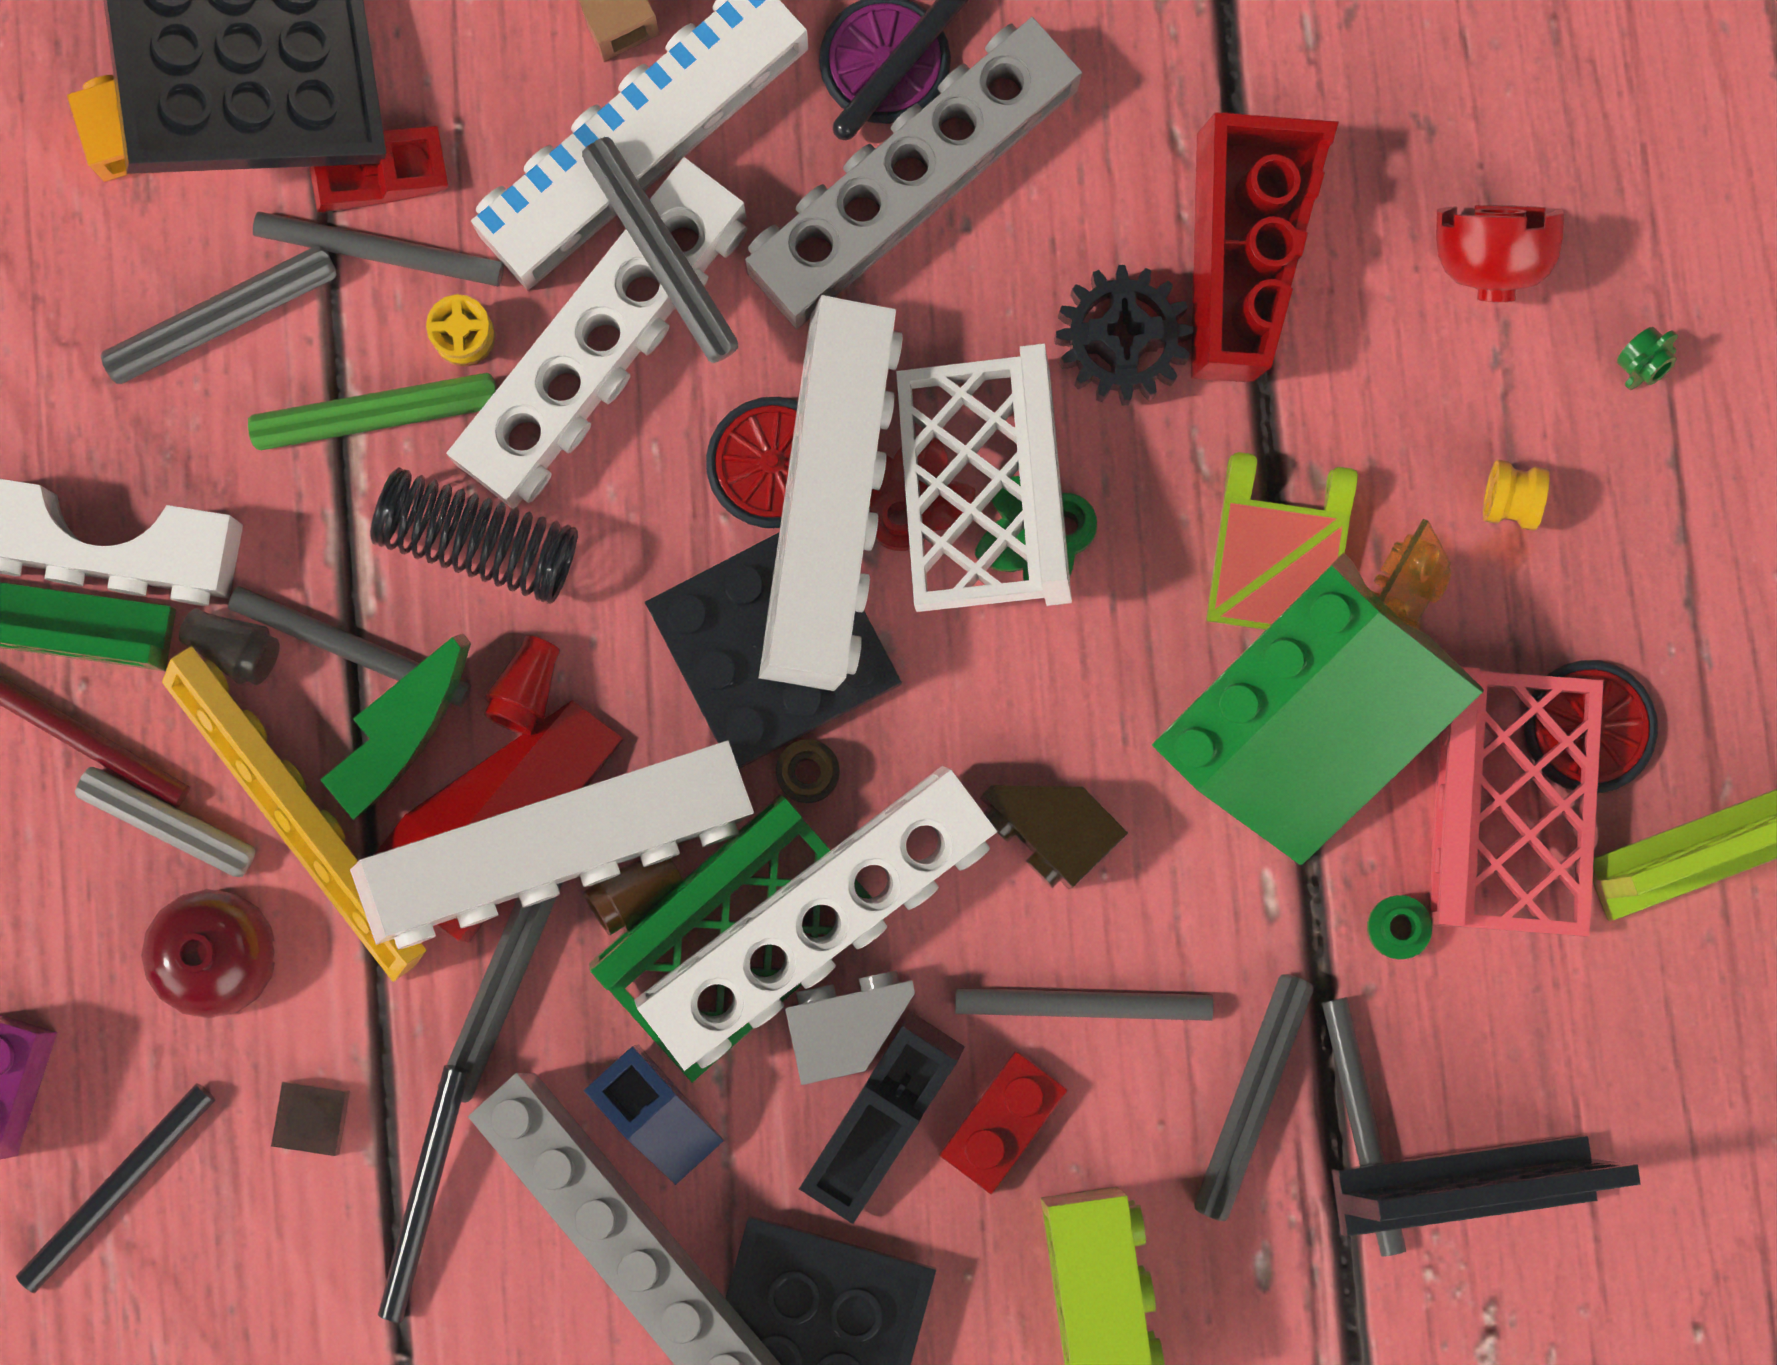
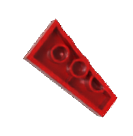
[1191,112,1339,383]

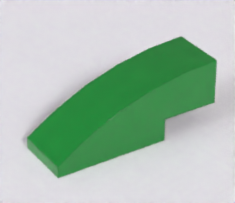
[320,634,471,820]

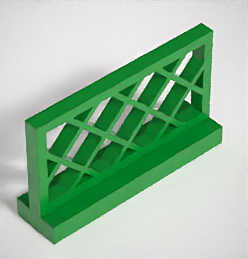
[589,794,872,1083]

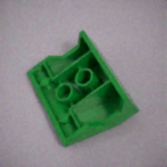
[1152,552,1484,865]

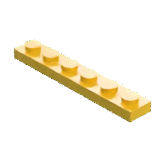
[162,646,427,982]

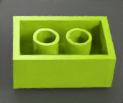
[1041,1187,1165,1365]

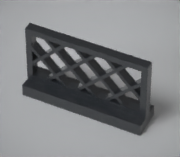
[1332,1135,1641,1236]

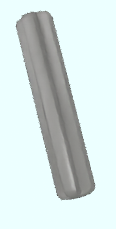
[75,767,256,877]

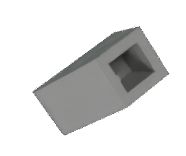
[785,970,915,1085]

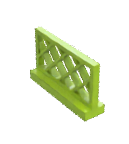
[1593,789,1777,921]

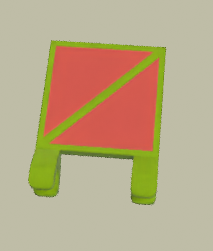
[1206,452,1358,630]

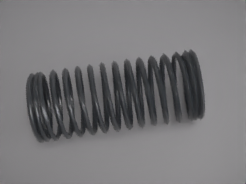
[370,467,578,604]

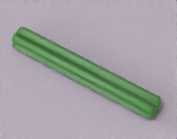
[248,373,497,450]

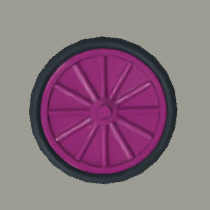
[819,0,951,124]

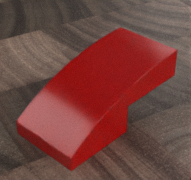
[309,126,449,212]

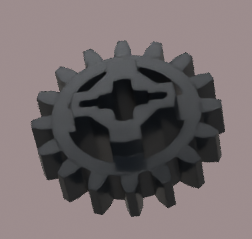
[1054,265,1193,406]

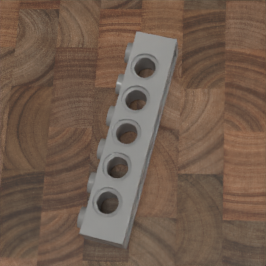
[745,17,1082,330]

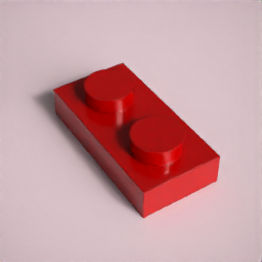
[939,1051,1068,1195]

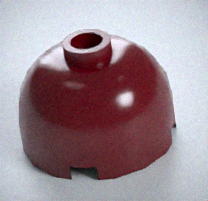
[141,889,275,1018]

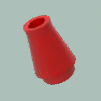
[484,635,560,735]

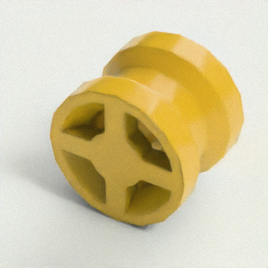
[426,294,496,367]
[1483,459,1549,531]

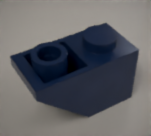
[583,1044,724,1185]

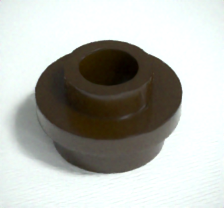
[776,739,840,803]

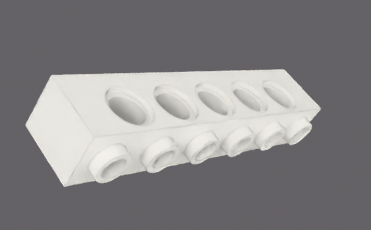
[446,157,747,509]
[635,766,997,1071]

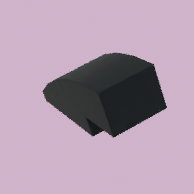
[799,1012,965,1224]

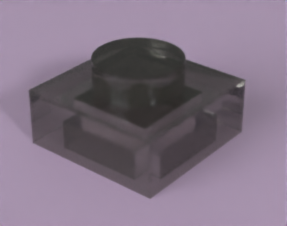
[271,1081,350,1156]

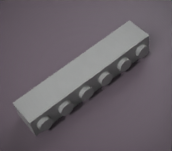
[468,1072,781,1365]

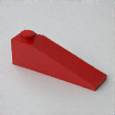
[374,700,624,942]

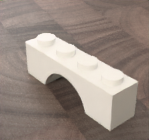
[0,479,243,606]

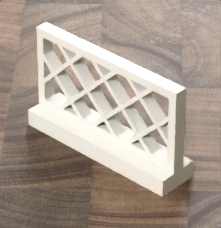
[896,344,1072,612]

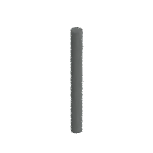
[253,211,504,287]
[228,586,471,708]
[955,988,1213,1021]
[1322,997,1406,1257]

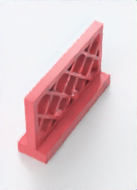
[1428,667,1603,937]

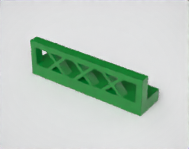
[0,582,176,671]

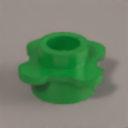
[1617,327,1678,390]

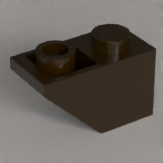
[980,785,1128,889]

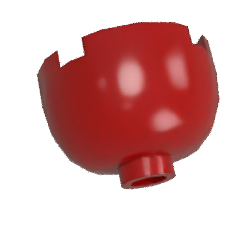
[1436,205,1564,302]

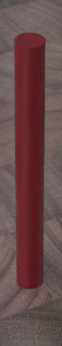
[0,676,190,808]

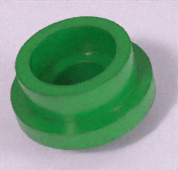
[1367,895,1432,960]

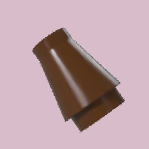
[583,858,683,935]

